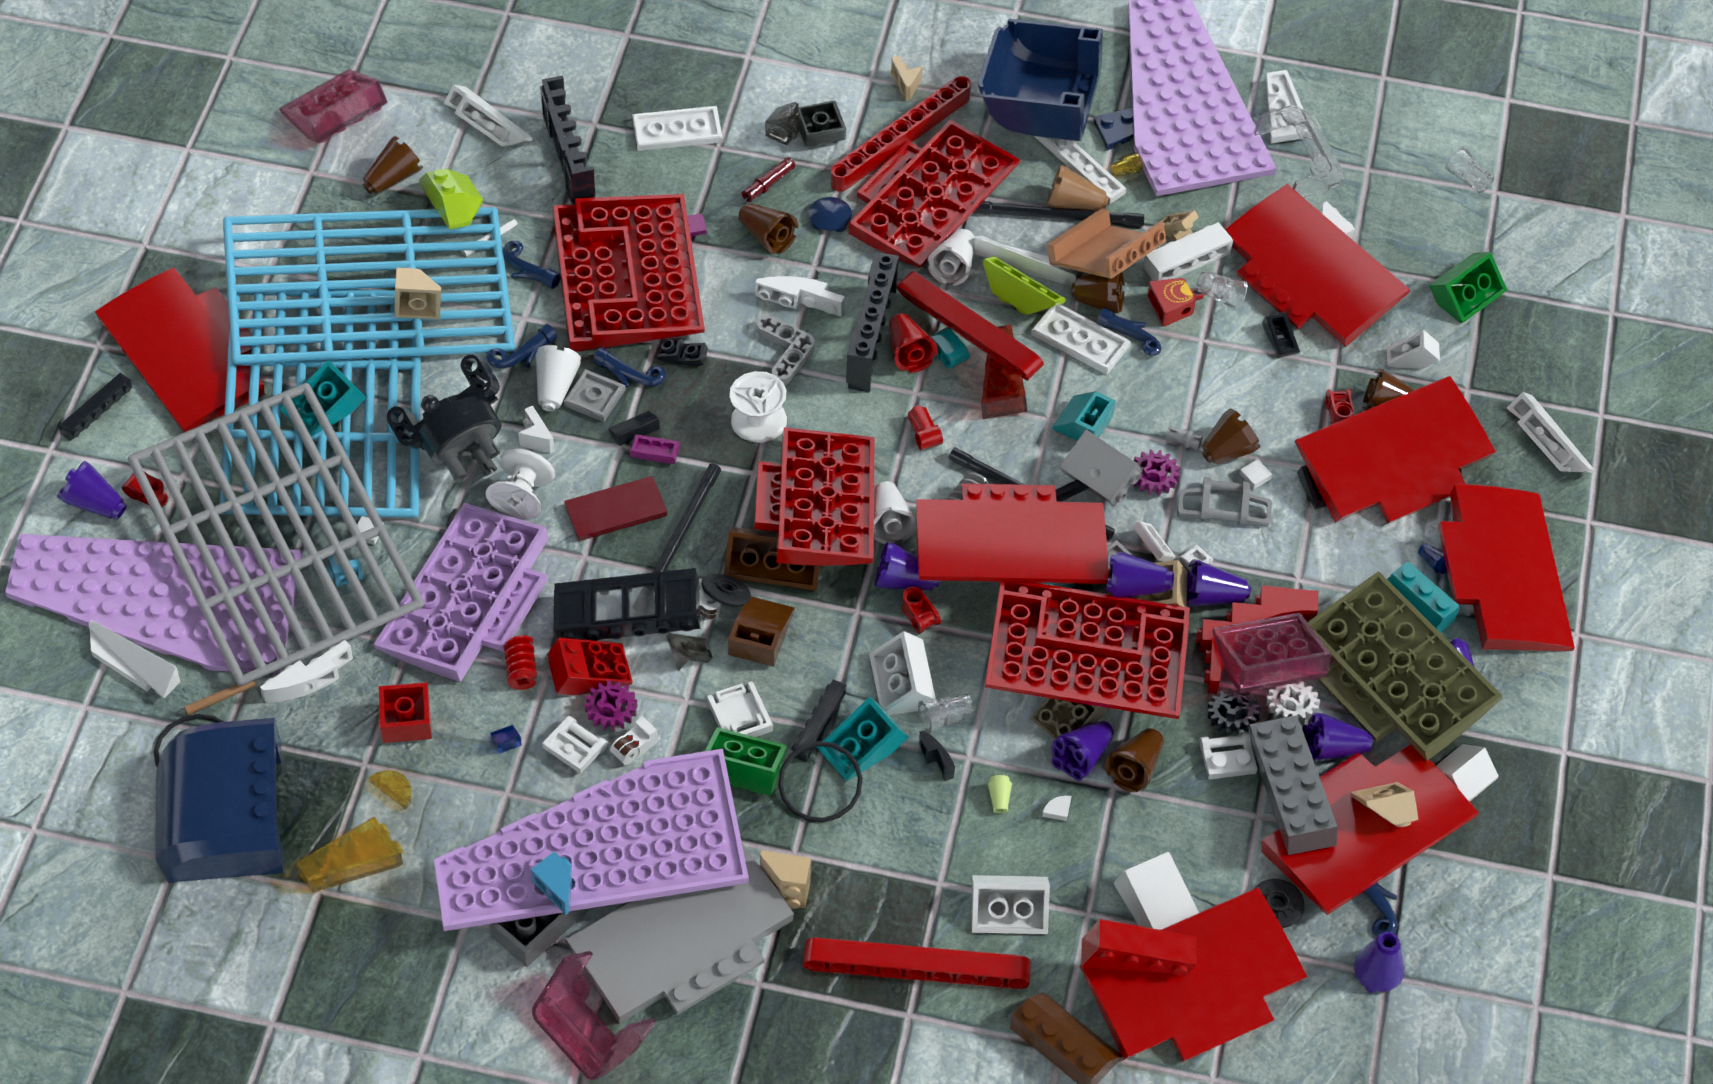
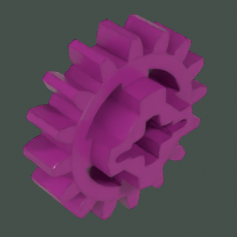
[1133,449,1180,496]
[585,681,638,731]

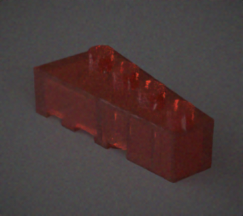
[981,324,1028,419]

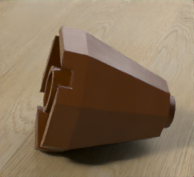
[1071,271,1125,313]
[1201,408,1260,465]

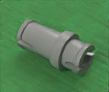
[1166,426,1203,450]

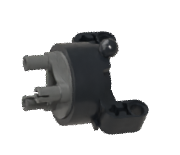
[386,354,502,482]

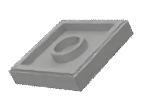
[564,369,625,422]

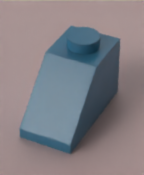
[531,851,572,915]

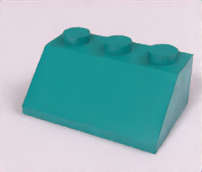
[1387,561,1460,633]

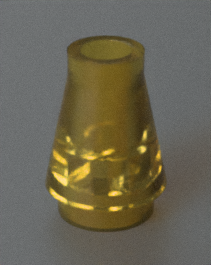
[1109,153,1143,177]

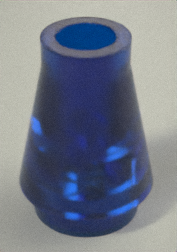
[1418,543,1447,574]

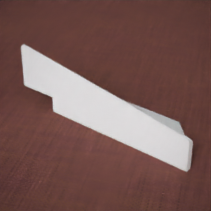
[444,85,533,147]
[973,235,1077,286]
[1507,392,1595,473]
[88,620,180,699]

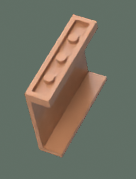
[1047,208,1166,279]

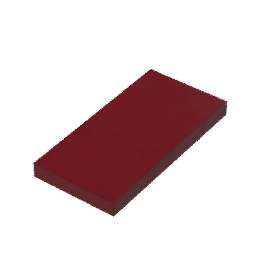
[564,476,667,541]

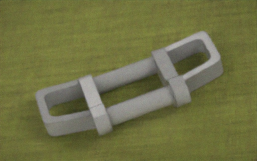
[1177,477,1272,527]

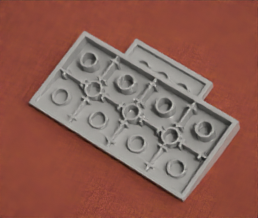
[566,843,794,1024]

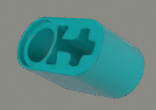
[930,327,970,369]

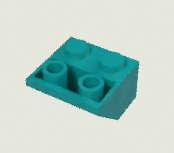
[1052,391,1116,441]

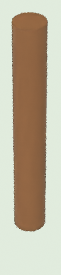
[184,681,256,715]

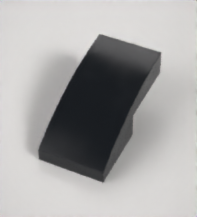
[919,730,955,781]

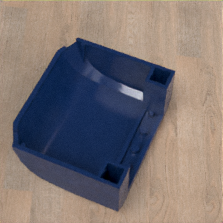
[978,19,1103,141]
[156,718,283,883]

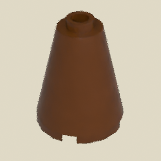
[362,136,423,195]
[739,203,798,254]
[1362,368,1415,411]
[1104,728,1164,793]

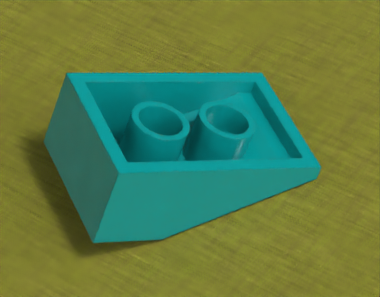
[279,360,367,437]
[817,696,909,781]

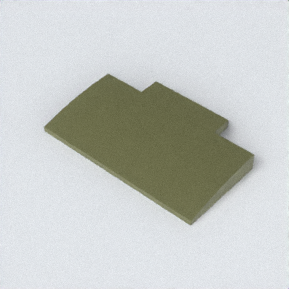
[1304,571,1503,761]

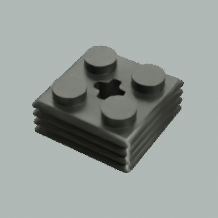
[795,100,847,147]

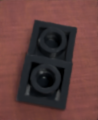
[656,338,708,366]

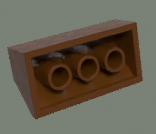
[724,527,821,590]
[1010,992,1122,1084]

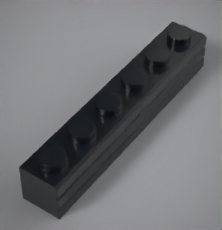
[58,373,132,441]
[792,679,847,762]

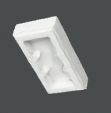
[1133,521,1175,562]

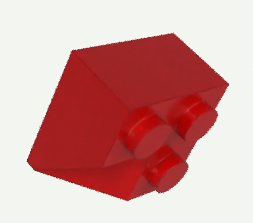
[379,682,432,743]

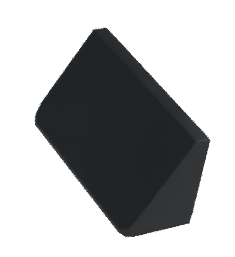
[608,411,660,446]

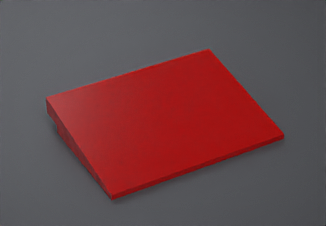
[553,194,705,352]
[985,582,1190,719]

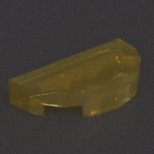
[369,770,412,809]

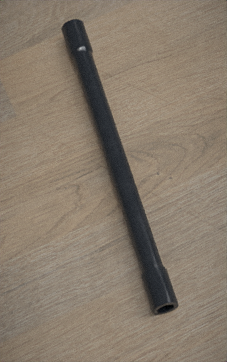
[971,201,1145,227]
[949,447,1115,541]
[633,463,721,614]

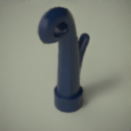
[503,240,561,289]
[1096,308,1162,356]
[486,323,557,369]
[593,347,666,388]
[1363,883,1398,937]

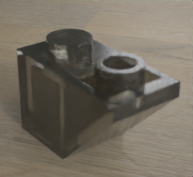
[765,102,800,146]

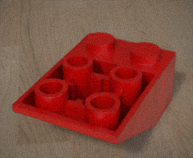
[547,638,633,696]

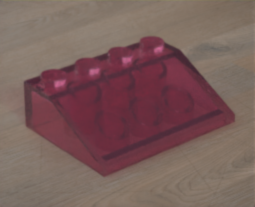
[279,69,388,143]
[1212,613,1331,693]

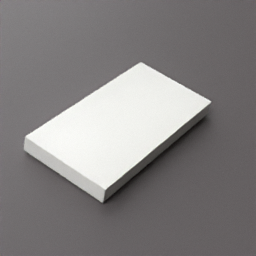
[632,106,722,151]
[1031,304,1131,375]

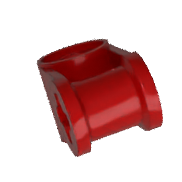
[1325,389,1354,425]
[121,472,169,508]
[902,587,941,634]

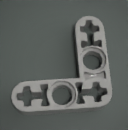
[757,315,815,386]

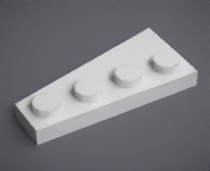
[1266,70,1313,143]

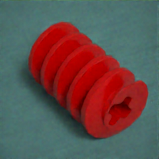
[504,635,537,690]

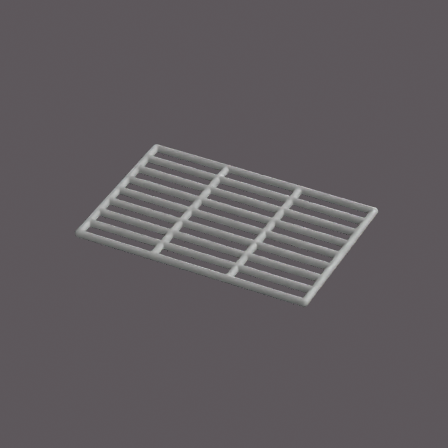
[128,383,424,686]

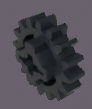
[1207,688,1260,735]

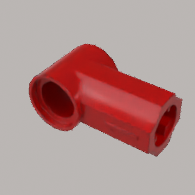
[907,405,943,450]

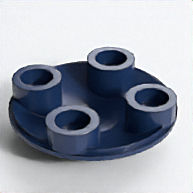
[809,197,852,232]

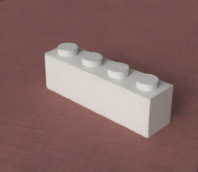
[1143,222,1233,281]

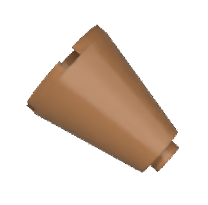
[1046,165,1109,211]

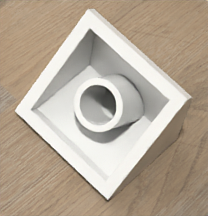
[1436,744,1498,802]

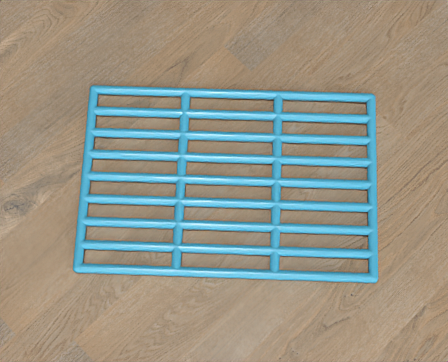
[223,207,515,364]
[220,289,421,518]

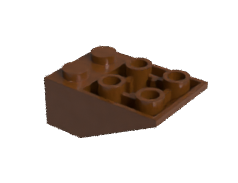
[728,596,795,667]

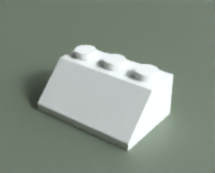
[869,631,936,715]
[971,875,1050,934]

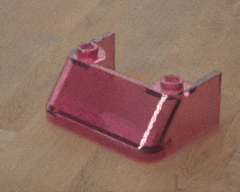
[532,951,656,1080]

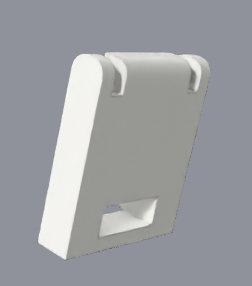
[706,681,773,737]

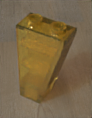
[296,817,404,893]

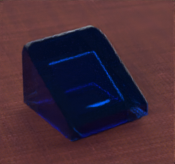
[490,725,522,754]

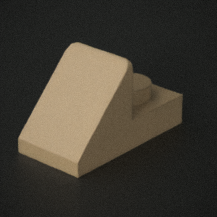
[891,55,923,101]
[1161,210,1199,241]

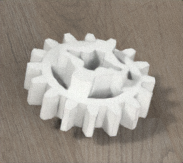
[1266,679,1320,725]

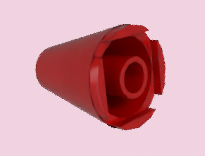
[889,314,938,373]

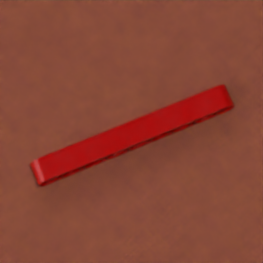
[831,76,971,192]
[896,271,1044,381]
[803,938,1031,989]

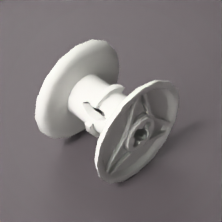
[729,371,787,443]
[486,449,555,519]

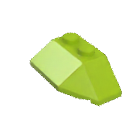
[419,169,483,230]
[983,256,1066,315]

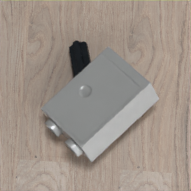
[1055,430,1141,507]

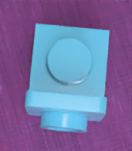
[325,556,364,587]

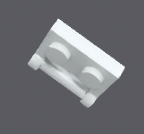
[542,716,609,774]
[1200,732,1257,780]

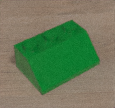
[1429,252,1507,323]
[704,727,787,796]

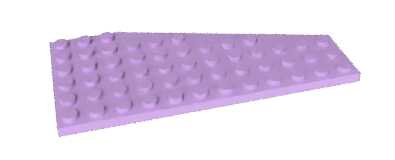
[1128,0,1277,196]
[5,534,303,674]
[434,749,749,931]

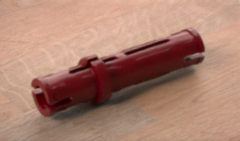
[741,157,796,203]

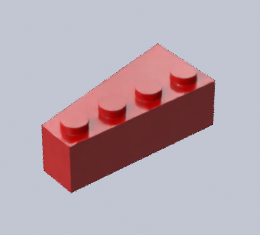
[1081,919,1197,976]

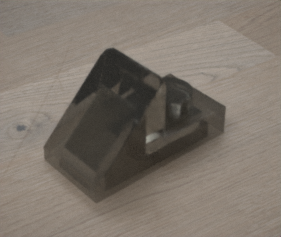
[666,633,713,671]

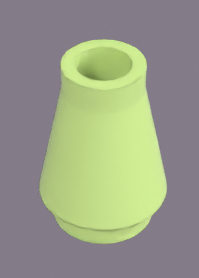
[988,775,1012,813]

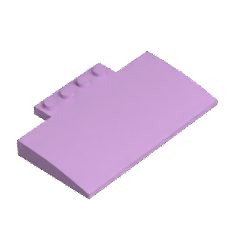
[373,503,549,682]

